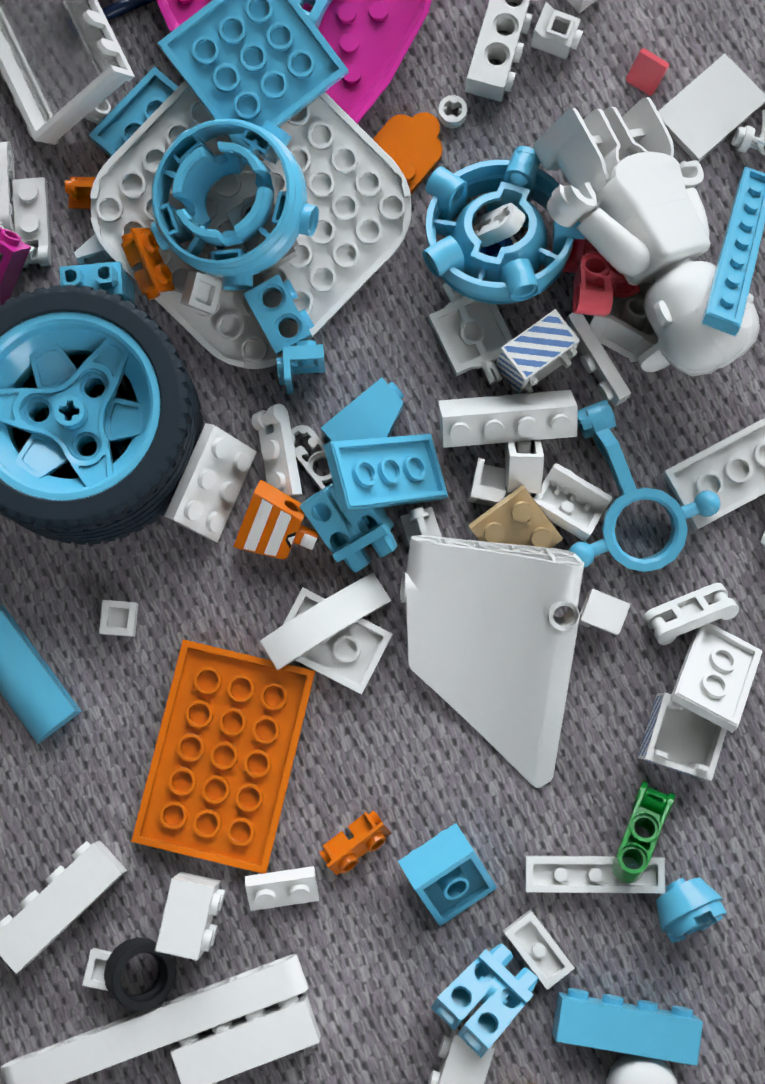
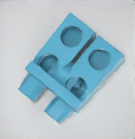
[59,261,135,304]
[300,483,397,573]
[431,943,538,1058]

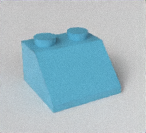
[398,823,497,926]

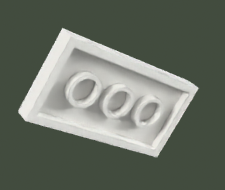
[662,418,765,531]

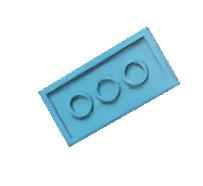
[323,434,448,512]

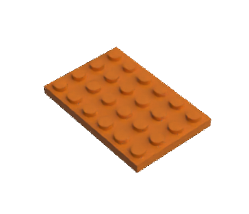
[131,639,316,874]

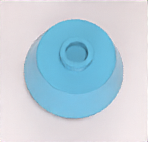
[656,877,727,943]

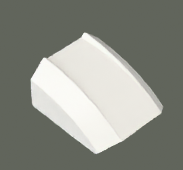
[590,283,659,362]

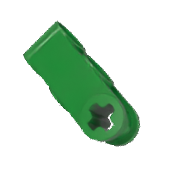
[612,780,676,884]

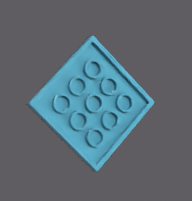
[158,0,349,149]

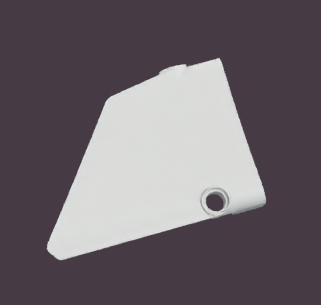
[400,535,584,788]

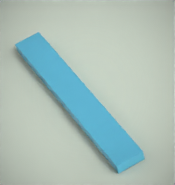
[702,167,765,337]

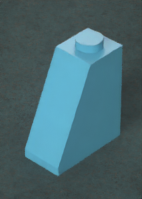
[320,377,404,443]

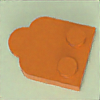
[373,112,443,195]

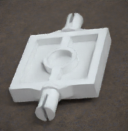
[428,283,513,385]

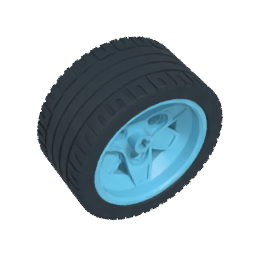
[0,285,203,545]

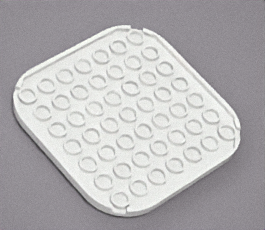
[90,81,411,369]

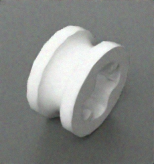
[438,95,467,129]

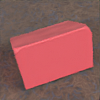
[626,48,670,96]

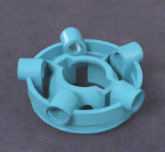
[151,119,319,291]
[422,146,585,304]

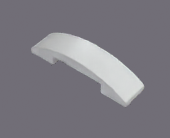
[259,573,391,671]

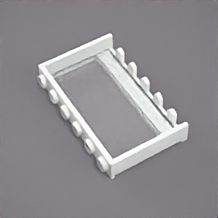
[0,0,135,145]

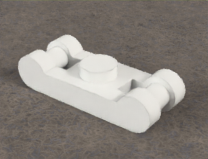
[644,583,739,645]

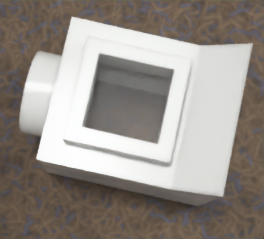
[531,2,583,59]

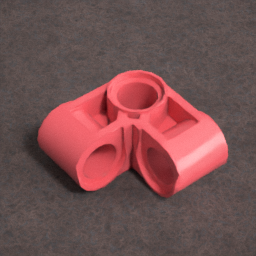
[572,251,640,317]

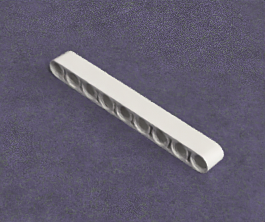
[0,954,309,1084]

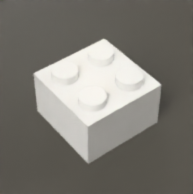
[155,872,225,960]

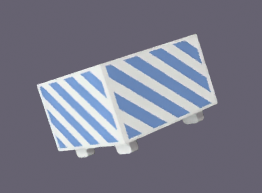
[495,309,580,394]
[638,692,727,781]

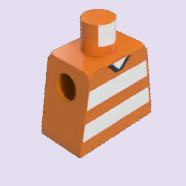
[233,480,319,560]

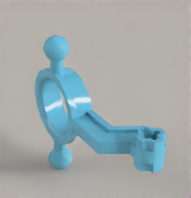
[569,399,721,572]

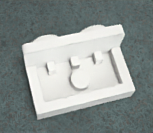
[533,463,612,542]

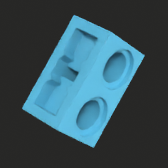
[243,274,314,356]

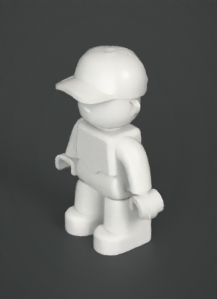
[533,97,760,377]

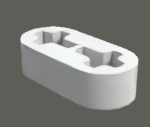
[472,203,525,247]

